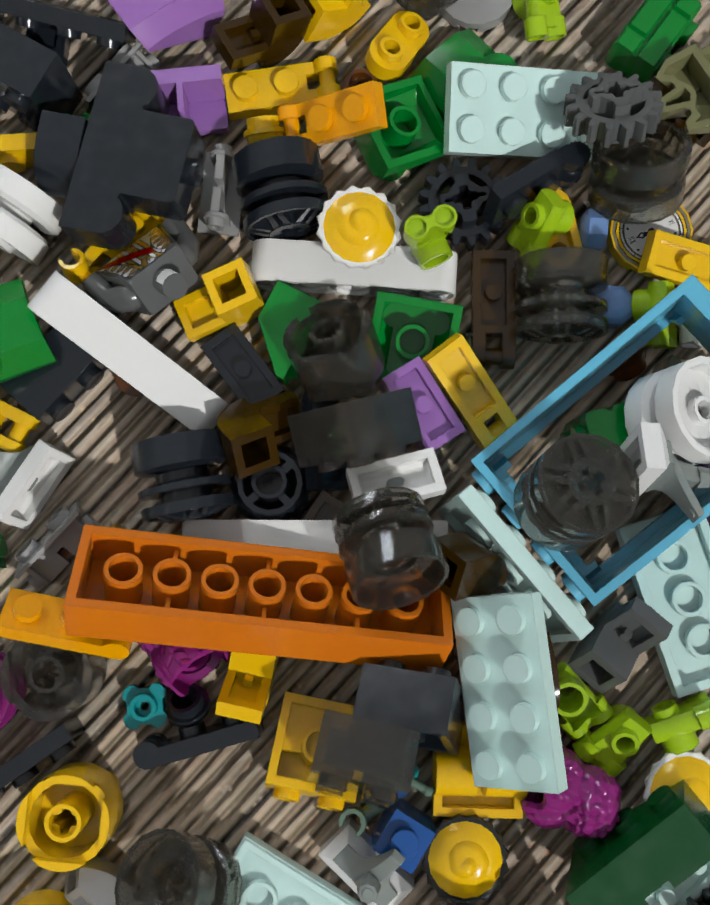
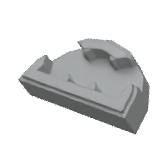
[441,0,512,32]

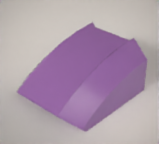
[108,0,225,52]

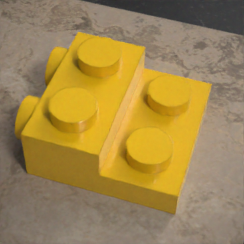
[265,691,367,812]

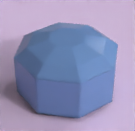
[578,209,609,252]
[591,285,632,329]

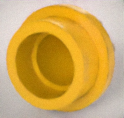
[243,115,285,145]

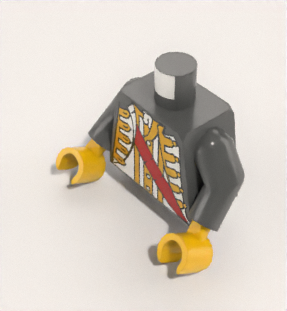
[58,215,200,316]

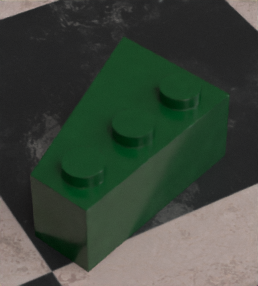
[565,779,710,905]

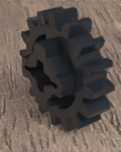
[418,158,506,252]

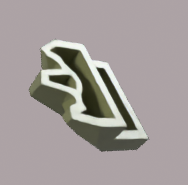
[655,43,710,134]

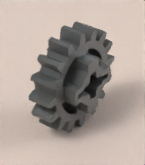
[563,71,664,148]

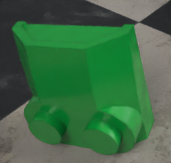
[409,29,517,121]
[353,74,444,181]
[0,278,57,383]
[363,290,464,391]

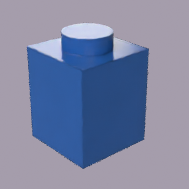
[371,798,436,874]

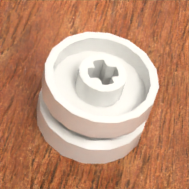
[0,164,63,267]
[624,356,710,466]

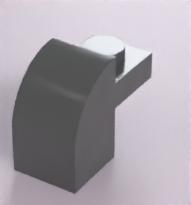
[567,596,673,693]

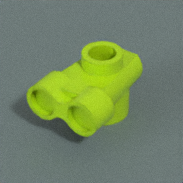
[512,0,567,42]
[506,188,574,267]
[403,204,457,270]
[631,280,677,349]
[557,662,614,740]
[645,691,710,755]
[572,704,652,778]

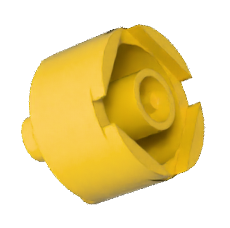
[16,762,124,872]

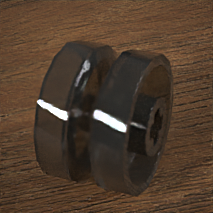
[588,120,692,224]

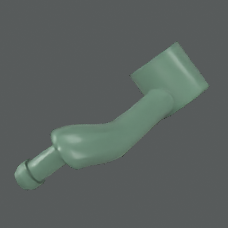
[339,772,434,837]

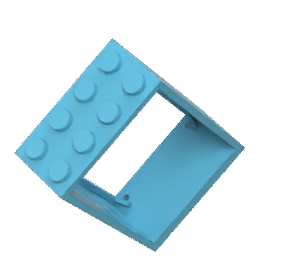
[471,274,710,606]

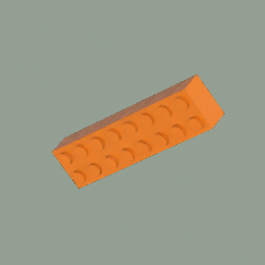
[63,524,454,671]

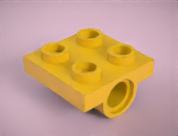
[432,722,528,819]

